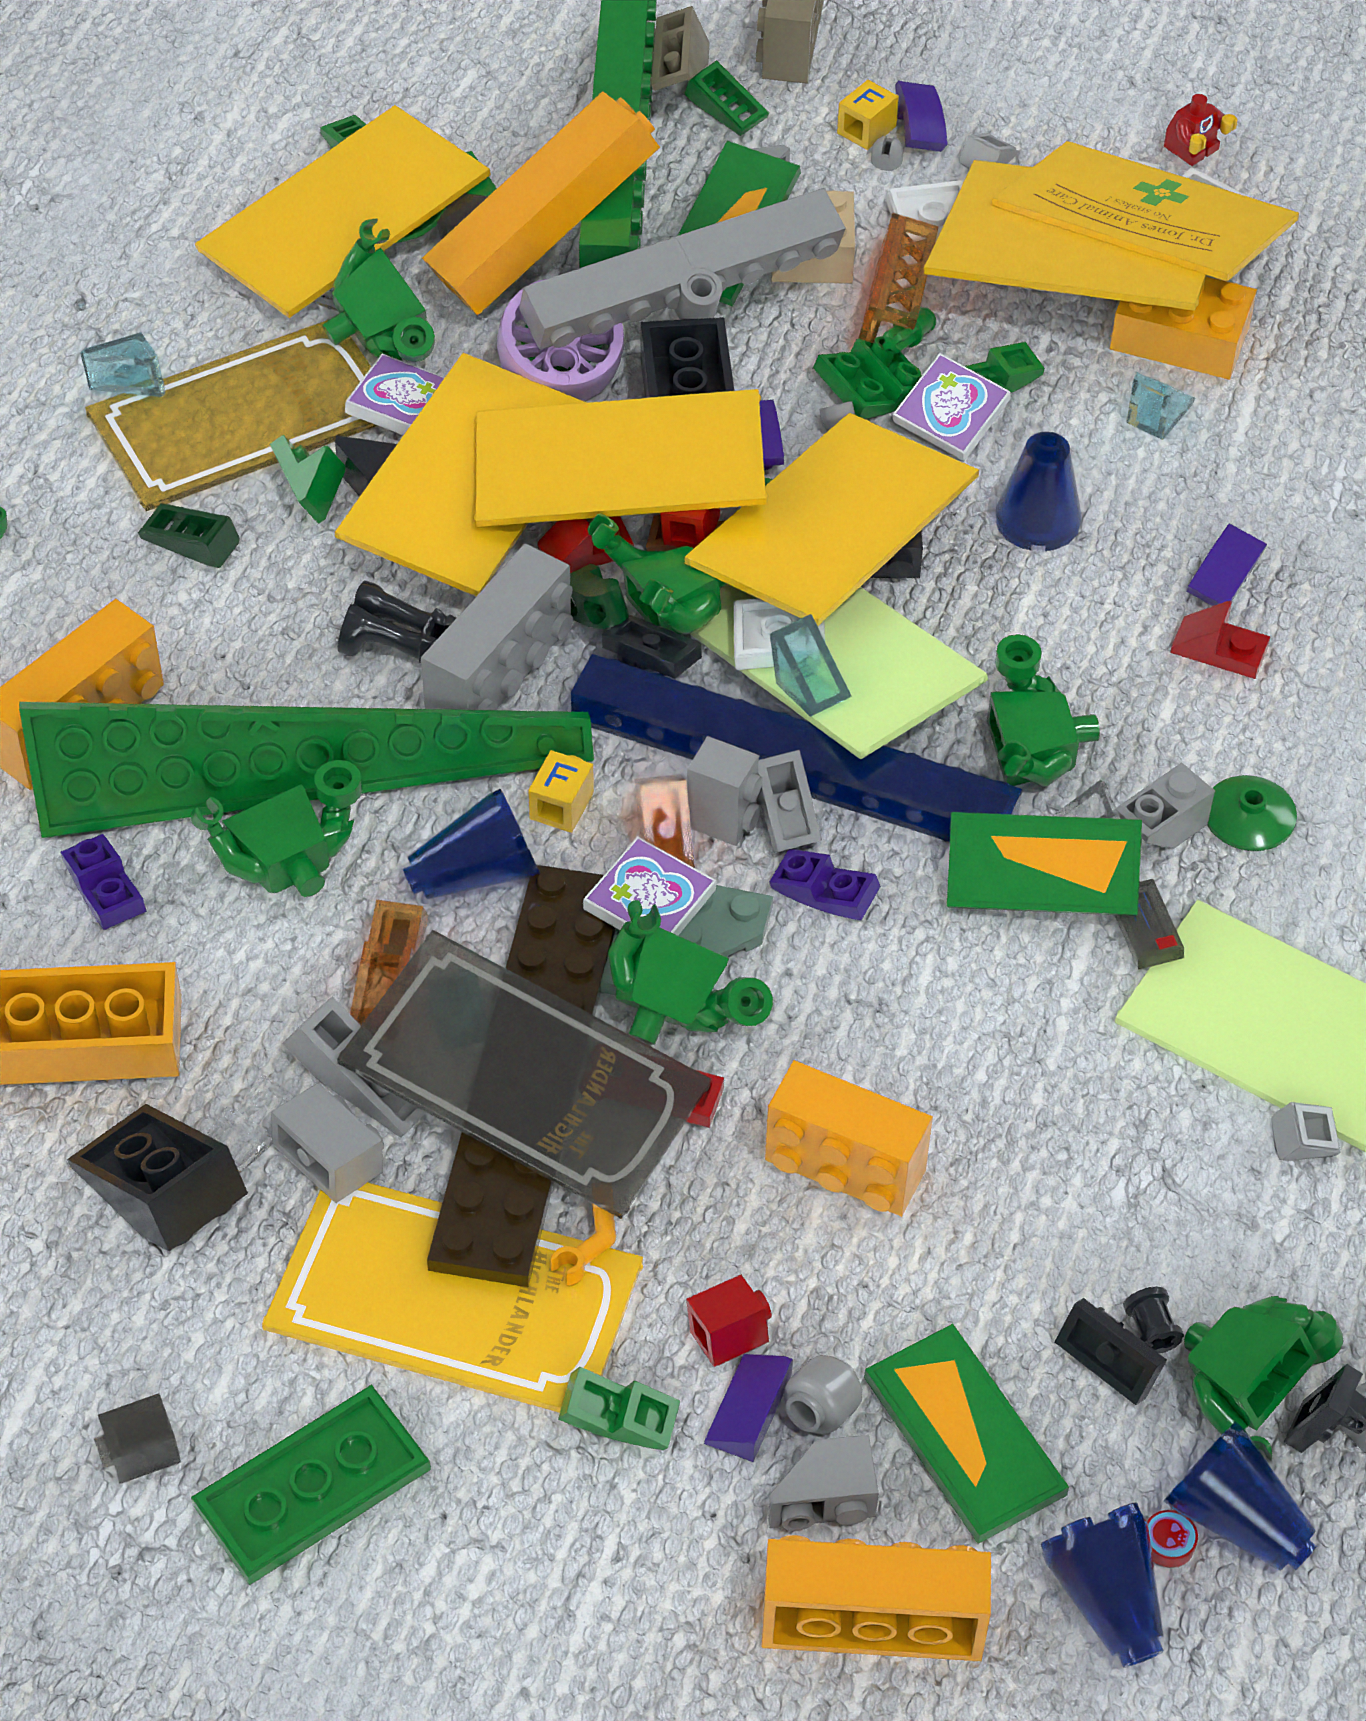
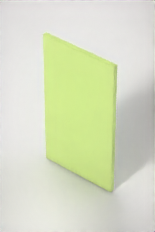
[689,584,988,759]
[1115,899,1366,1152]

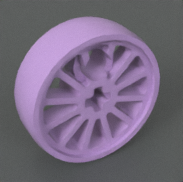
[497,278,624,401]

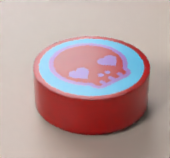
[1142,1510,1198,1568]

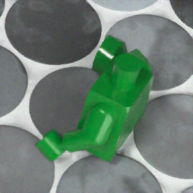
[322,218,435,362]
[987,634,1100,788]
[191,760,362,897]
[608,900,773,1045]
[1184,1296,1344,1474]

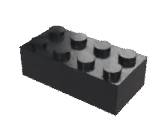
[640,317,735,398]

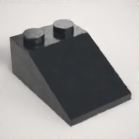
[67,1104,248,1252]

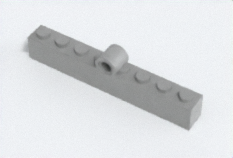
[519,188,846,350]

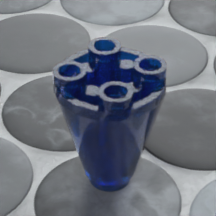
[1040,1502,1164,1668]

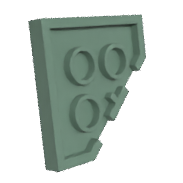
[601,885,773,995]

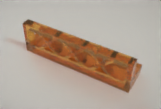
[858,212,939,343]

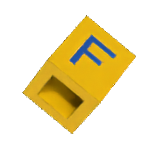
[837,80,899,150]
[528,750,594,833]

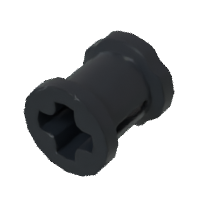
[1123,1286,1184,1353]

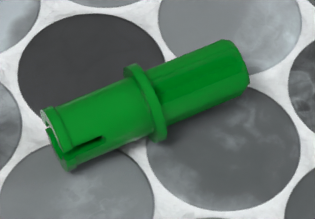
[882,307,936,354]

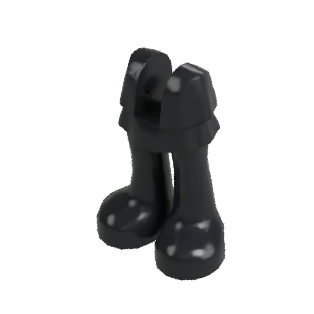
[337,580,456,663]

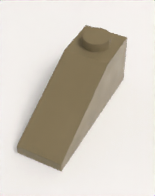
[651,6,710,91]

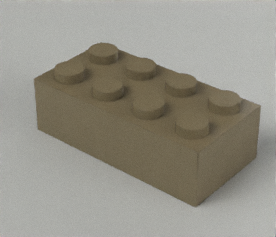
[756,0,824,84]

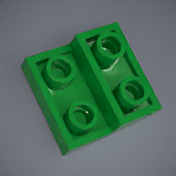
[813,336,922,419]

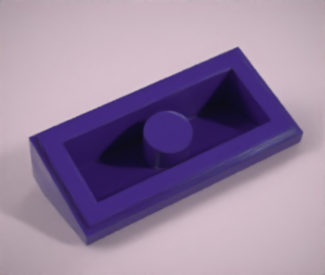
[704,1354,793,1462]

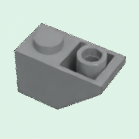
[1114,762,1215,848]
[768,1434,879,1531]

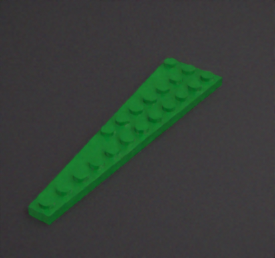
[19,702,594,838]

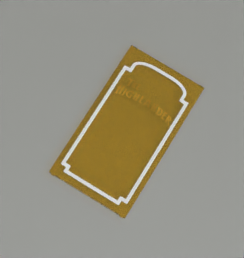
[85,319,378,512]

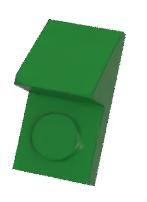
[270,435,346,524]

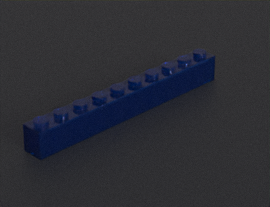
[571,654,1022,842]

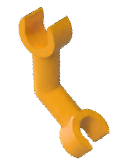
[551,1184,616,1286]

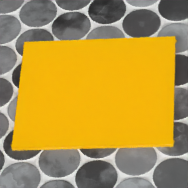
[924,160,1207,311]

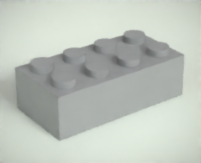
[421,544,573,710]

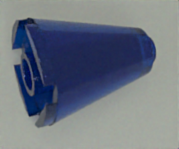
[996,432,1082,551]
[402,788,540,899]
[1163,1421,1317,1571]

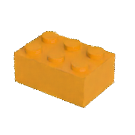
[1110,277,1257,380]
[765,1060,933,1217]

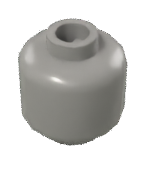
[784,1355,862,1435]

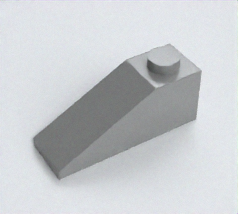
[282,996,434,1138]

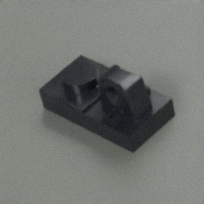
[602,614,702,679]
[1054,1298,1167,1405]
[1284,1364,1366,1453]

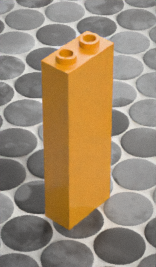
[422,91,660,316]

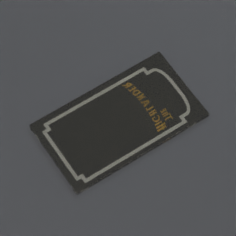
[337,930,712,1219]

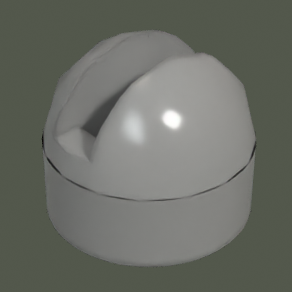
[871,136,903,171]
[819,401,855,431]

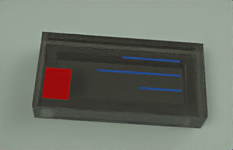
[1114,879,1184,970]

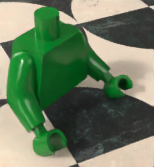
[587,514,727,634]

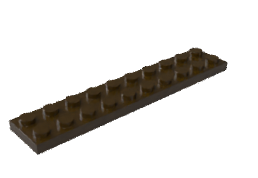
[427,864,616,1287]

